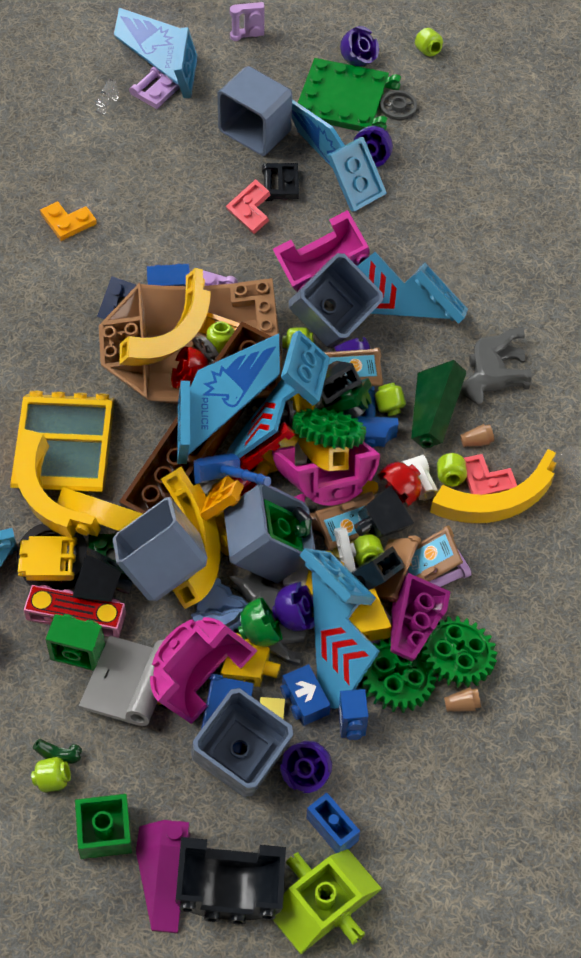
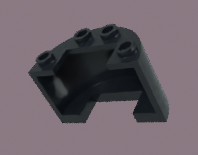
[175,837,286,925]

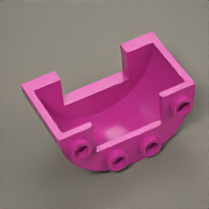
[273,210,370,292]
[272,441,380,506]
[150,617,258,724]

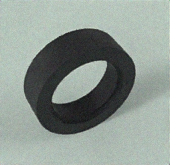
[17,523,88,591]

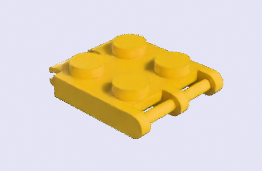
[18,536,77,581]

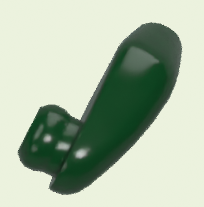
[33,739,82,764]

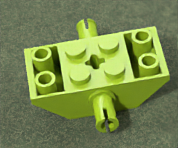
[272,849,382,955]

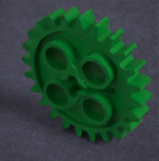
[292,407,366,450]
[420,616,498,688]
[361,638,437,713]

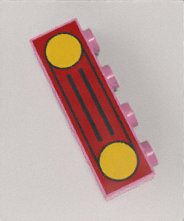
[24,585,126,638]

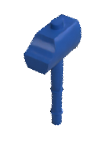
[357,386,398,447]
[194,453,271,486]

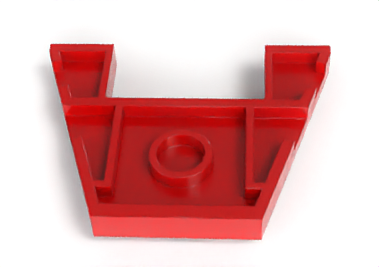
[239,422,295,471]

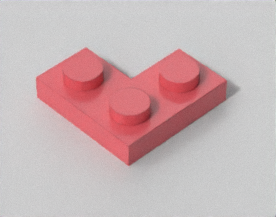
[226,179,270,234]
[464,454,517,495]

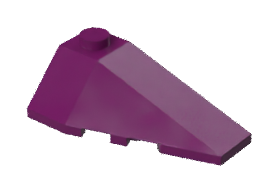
[391,573,450,661]
[136,820,190,933]

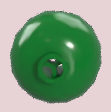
[238,597,283,647]

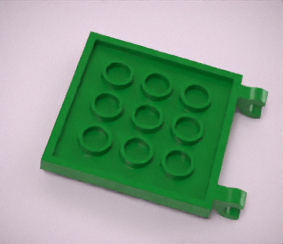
[298,58,401,131]

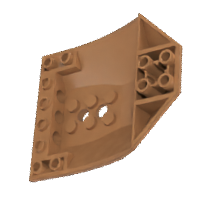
[99,278,283,403]

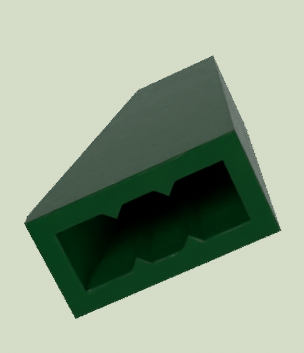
[411,360,466,449]

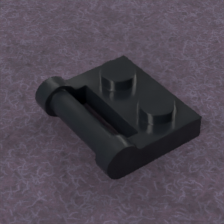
[262,163,299,201]

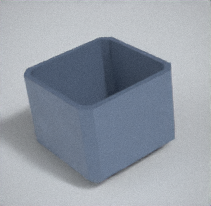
[217,66,292,156]
[289,253,383,347]
[224,485,315,583]
[113,497,207,601]
[191,688,293,797]

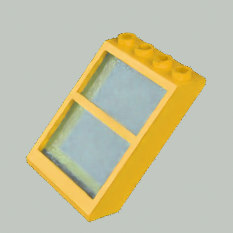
[10,391,115,492]

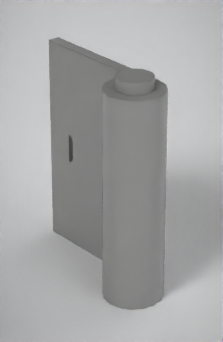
[79,636,165,726]

